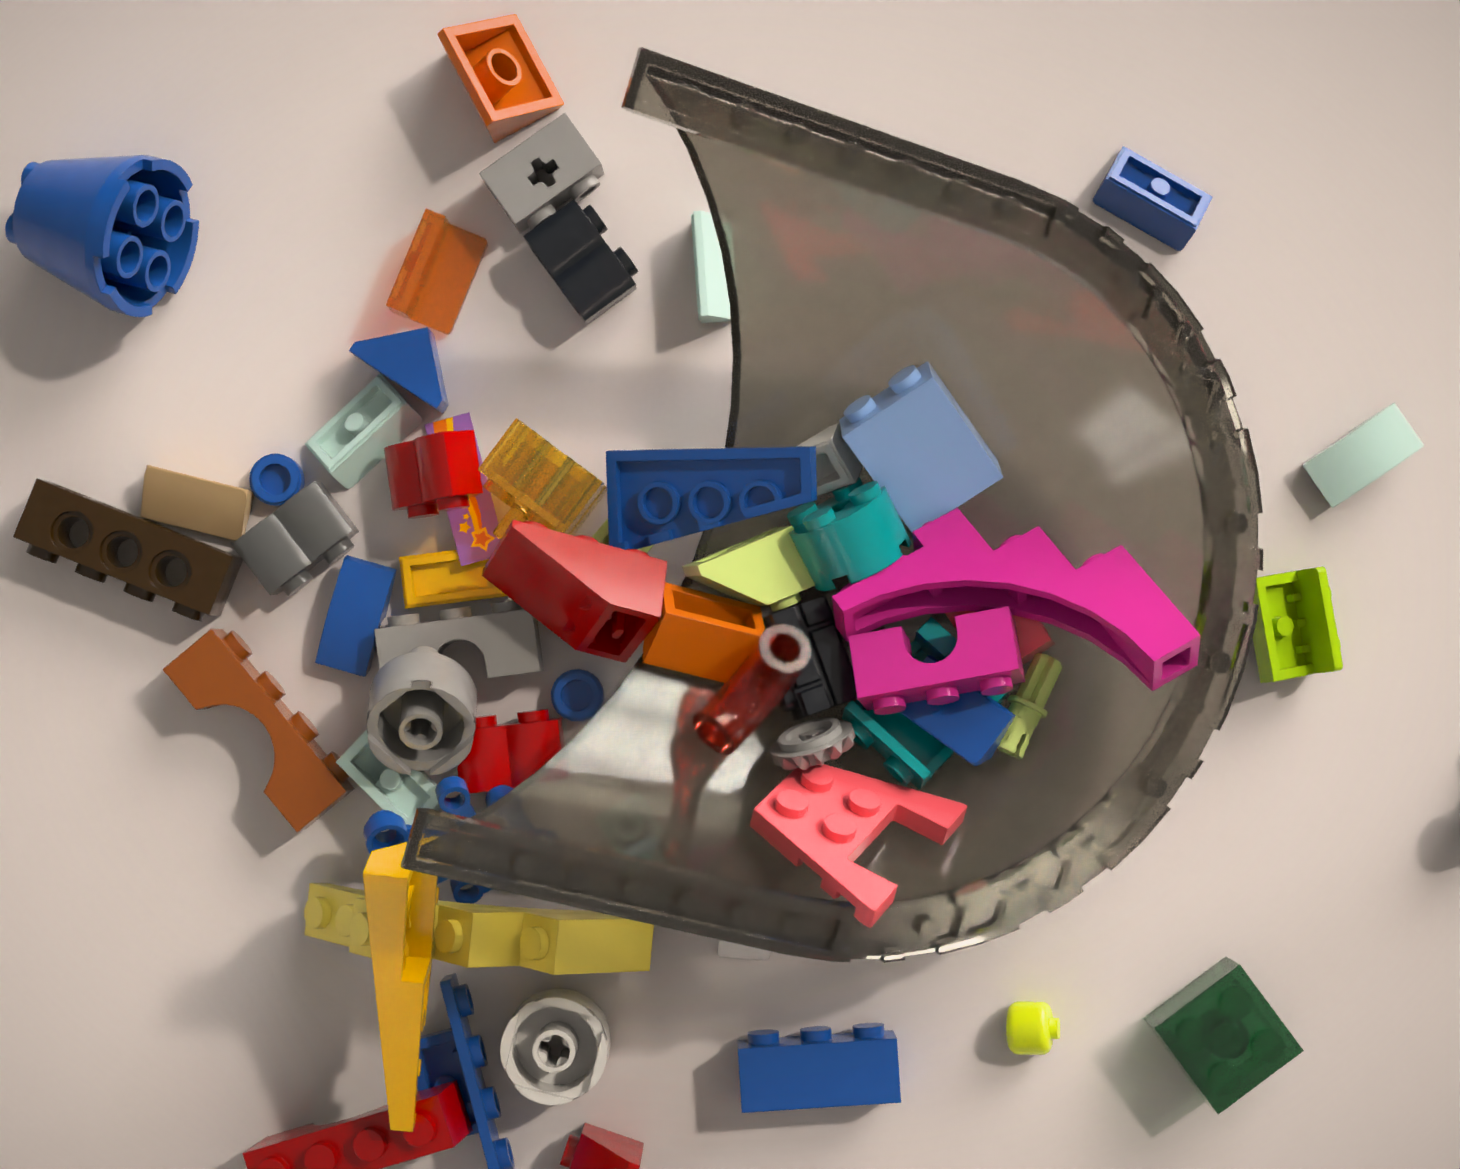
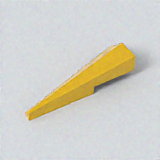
[363,836,445,1132]

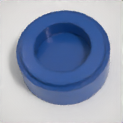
[249,454,305,507]
[551,669,604,721]

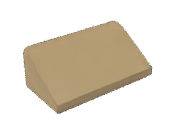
[140,465,255,541]

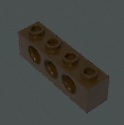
[13,478,243,622]

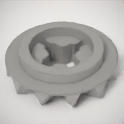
[770,717,856,770]

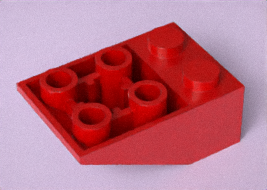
[482,519,667,663]

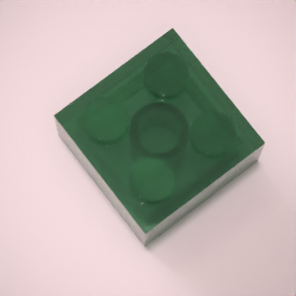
[1143,956,1304,1115]

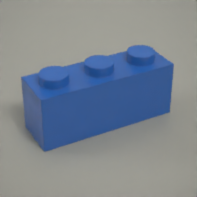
[737,1023,901,1113]

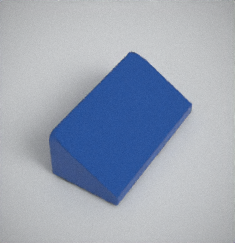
[1093,146,1213,251]
[900,655,1016,766]

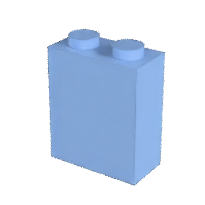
[839,361,1003,532]

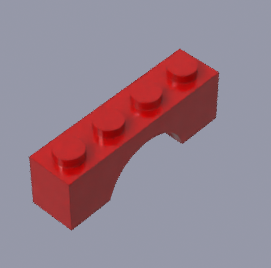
[242,1080,473,1169]

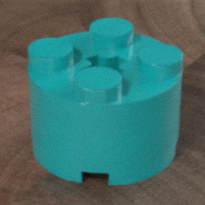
[787,477,912,591]

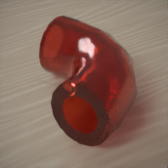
[692,624,811,755]

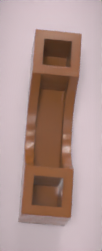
[163,629,355,832]

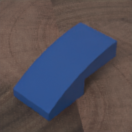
[315,555,397,677]

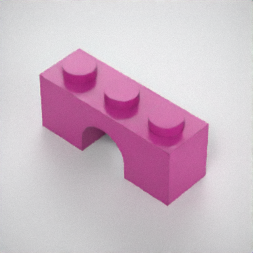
[848,606,1025,715]

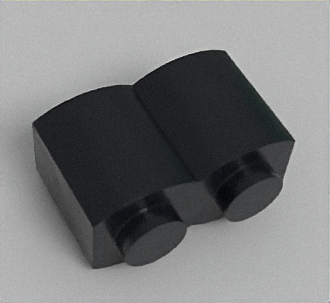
[523,200,639,325]

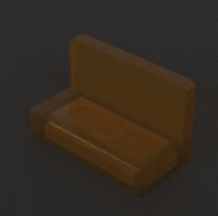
[386,208,488,335]

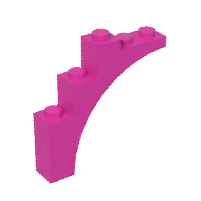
[832,507,1201,691]

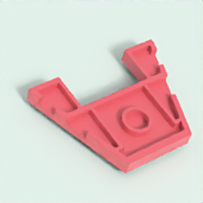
[749,764,968,928]

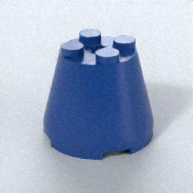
[5,155,199,317]

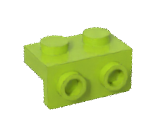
[1242,566,1343,683]

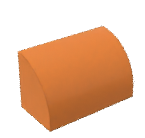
[643,582,767,687]

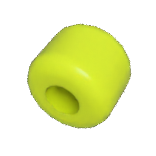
[1006,1001,1060,1055]

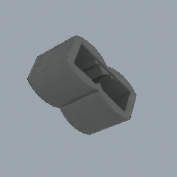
[232,481,359,597]

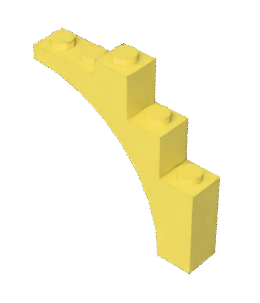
[304,883,655,975]

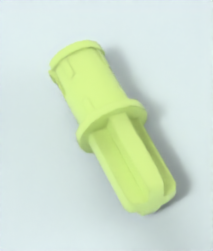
[997,653,1062,759]

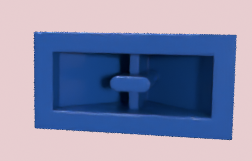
[349,327,449,414]

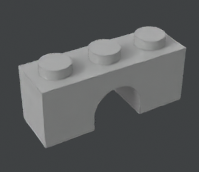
[374,601,544,678]

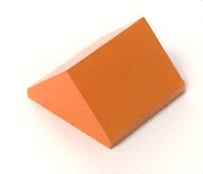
[437,14,564,143]

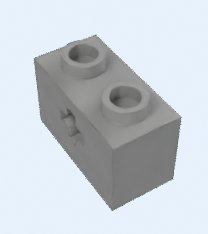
[479,113,604,233]

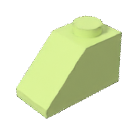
[682,526,815,611]

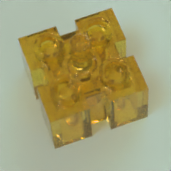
[477,418,607,540]

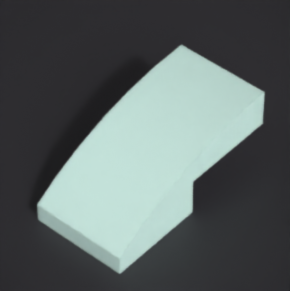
[1302,403,1424,508]

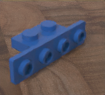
[417,973,515,1169]

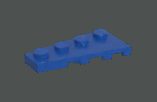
[606,446,817,550]

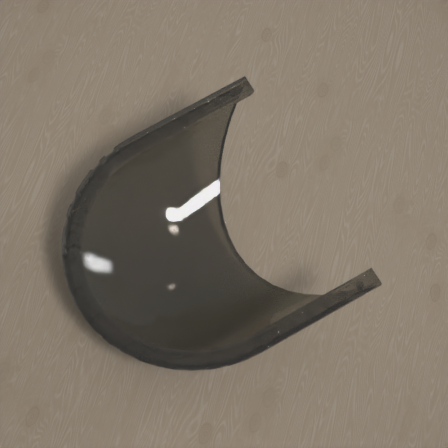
[401,47,1263,963]

